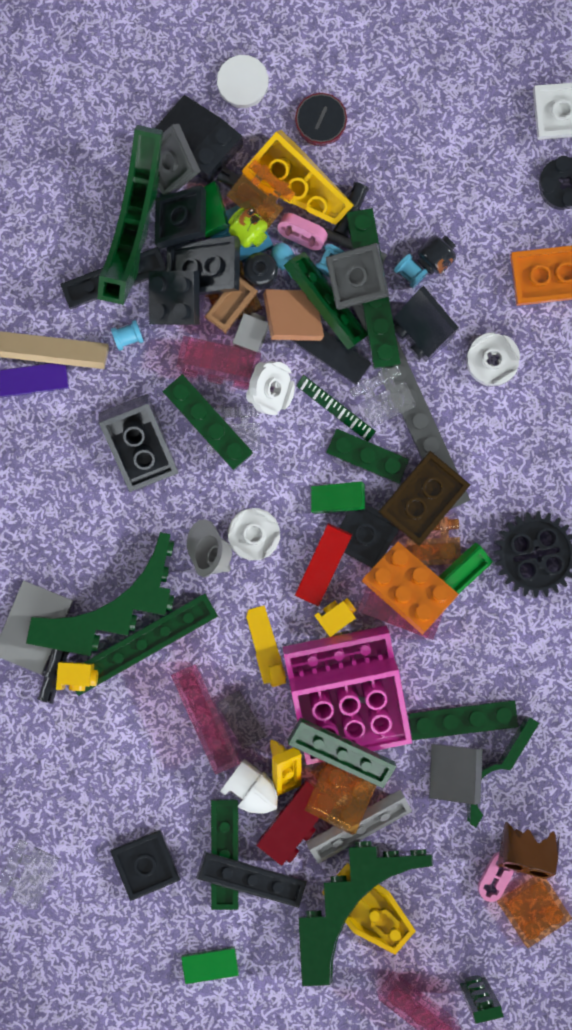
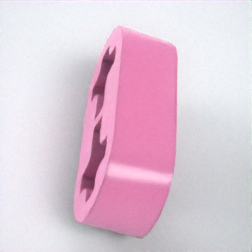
[277,213,328,250]
[478,852,514,902]

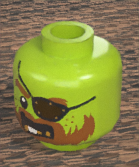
[228,208,268,248]

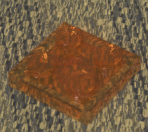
[305,762,376,835]
[497,876,572,949]

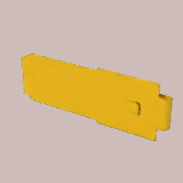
[246,605,287,687]

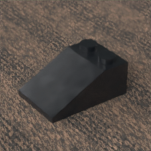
[154,95,243,184]
[393,285,459,362]
[99,394,179,492]

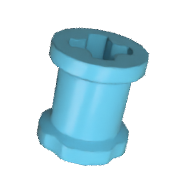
[315,243,344,278]
[393,253,428,288]
[111,320,144,351]

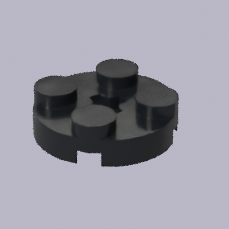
[539,156,572,210]

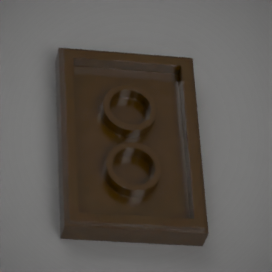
[378,451,471,546]

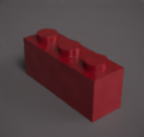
[256,779,333,866]

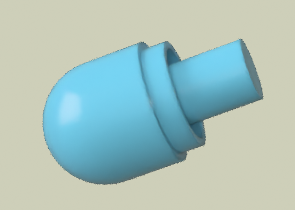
[271,243,296,278]

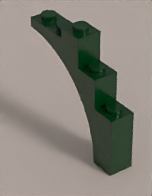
[97,125,163,305]
[26,532,175,656]
[298,841,434,986]

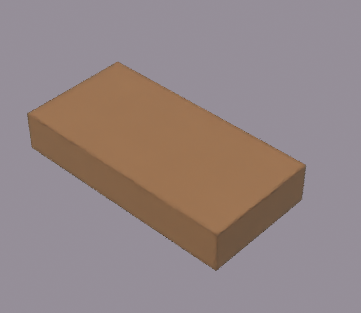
[204,278,258,334]

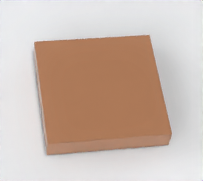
[263,289,324,341]

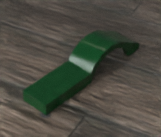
[467,716,539,828]

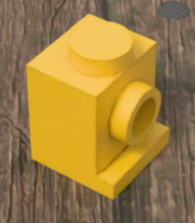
[314,598,357,637]
[56,661,98,691]

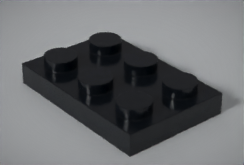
[166,236,240,295]

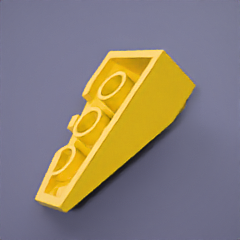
[242,130,354,225]

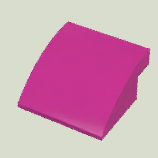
[283,625,412,765]

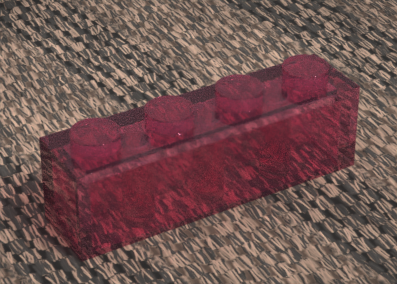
[171,663,241,775]

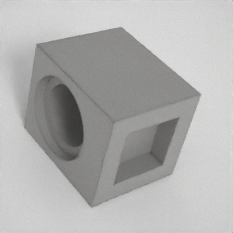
[233,313,269,356]

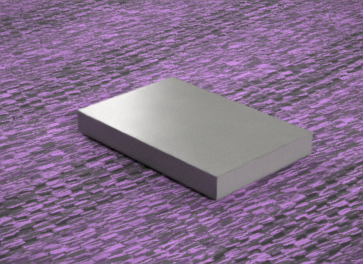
[0,580,74,675]

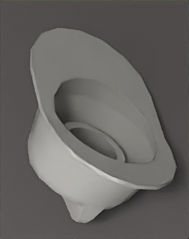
[187,519,232,577]

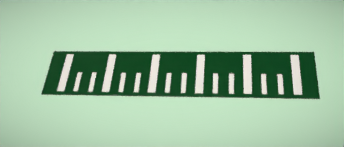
[296,375,376,442]

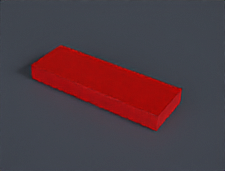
[294,523,352,607]

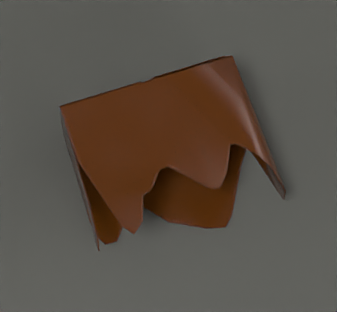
[497,822,560,879]

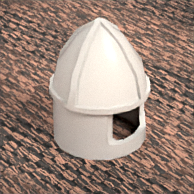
[220,759,278,814]

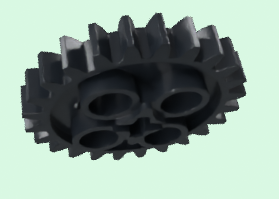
[492,511,572,598]

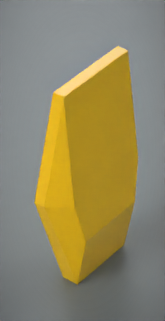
[322,863,416,955]

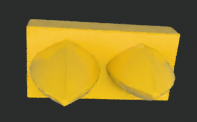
[270,739,301,796]

